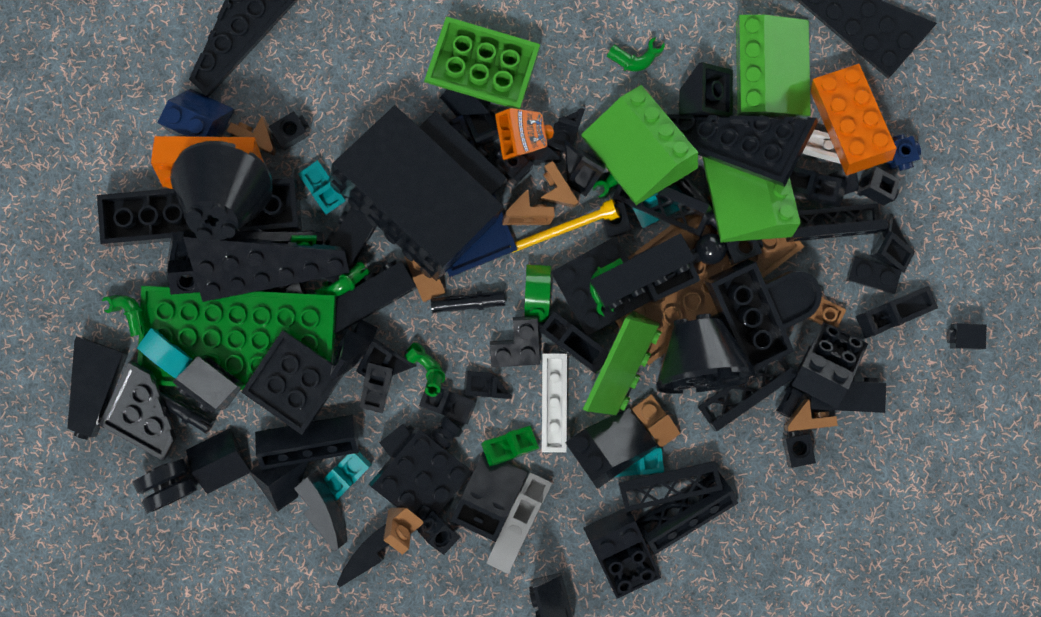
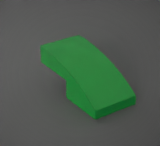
[481,426,539,466]

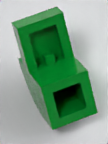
[524,265,551,322]

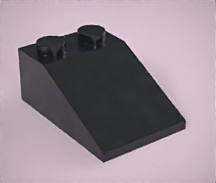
[565,408,658,489]

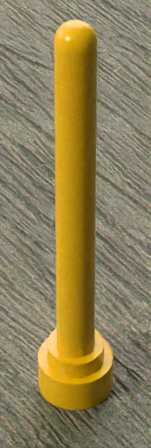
[510,199,620,253]

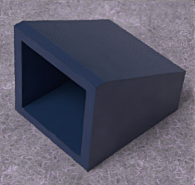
[157,89,235,137]

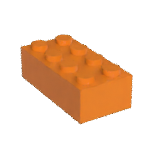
[810,64,897,176]
[151,136,264,189]

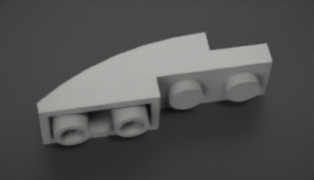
[486,472,552,575]

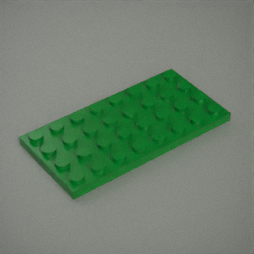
[138,286,337,394]

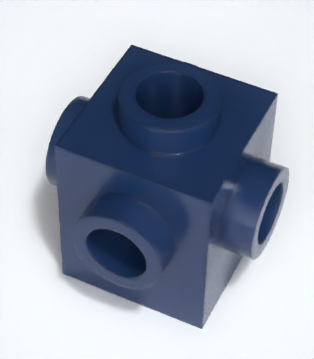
[886,134,921,171]

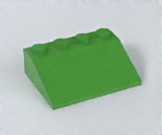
[736,14,811,117]
[424,16,540,109]
[581,85,698,205]
[702,156,801,242]
[583,311,662,415]

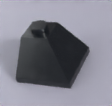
[678,62,733,118]

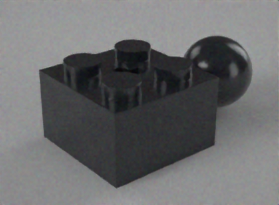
[633,233,727,303]

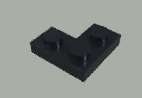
[490,315,540,368]

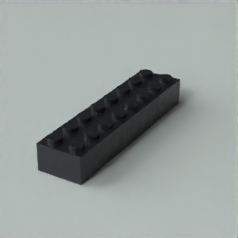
[97,178,302,247]

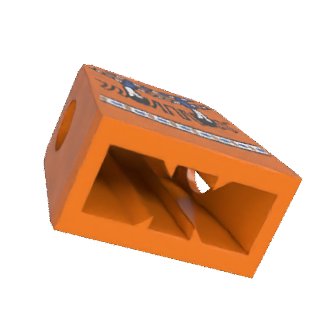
[495,108,554,160]

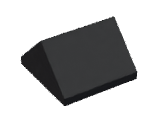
[186,428,251,494]

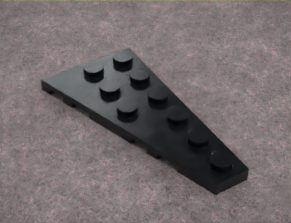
[796,0,937,79]

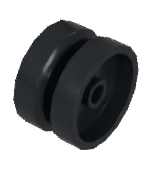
[132,459,198,514]

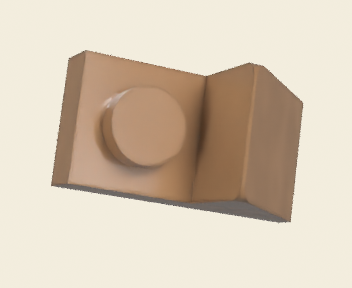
[227,116,276,156]
[541,161,579,208]
[502,190,555,225]
[405,257,445,302]
[632,394,681,448]
[784,399,838,431]
[384,508,424,555]

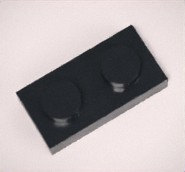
[846,257,902,294]

